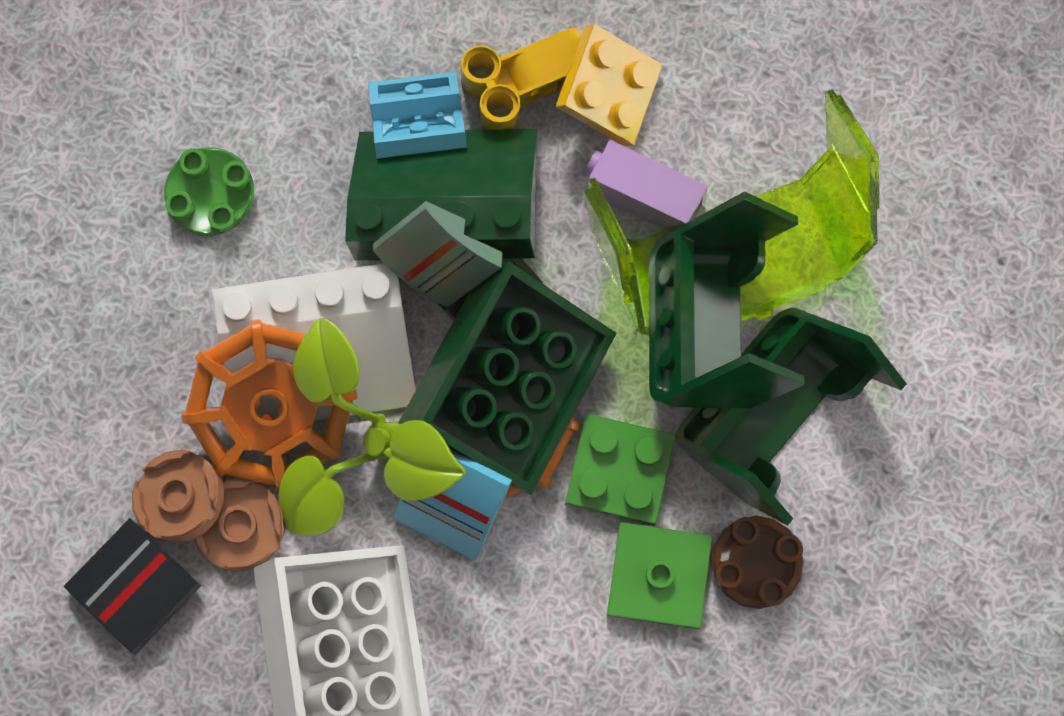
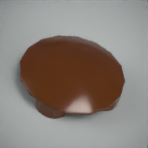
[711,515,804,609]

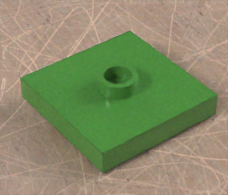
[607,522,712,629]

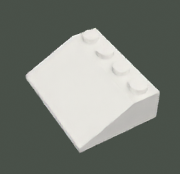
[212,263,416,422]
[254,545,430,716]

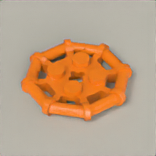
[181,319,358,491]

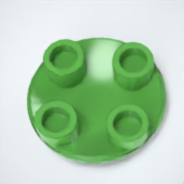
[164,147,254,236]

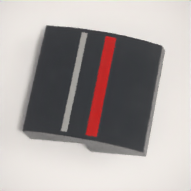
[63,518,201,655]

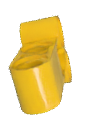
[461,27,582,130]

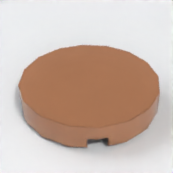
[132,449,224,544]
[194,479,285,572]

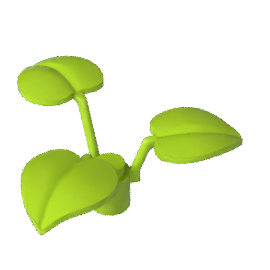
[279,318,466,536]

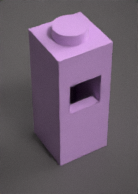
[585,140,708,232]

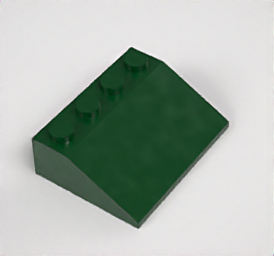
[345,129,538,261]
[398,261,617,495]

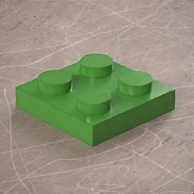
[565,413,676,526]

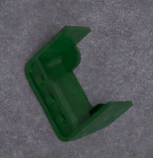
[649,191,805,408]
[676,308,907,526]

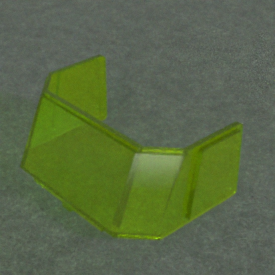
[584,89,880,335]

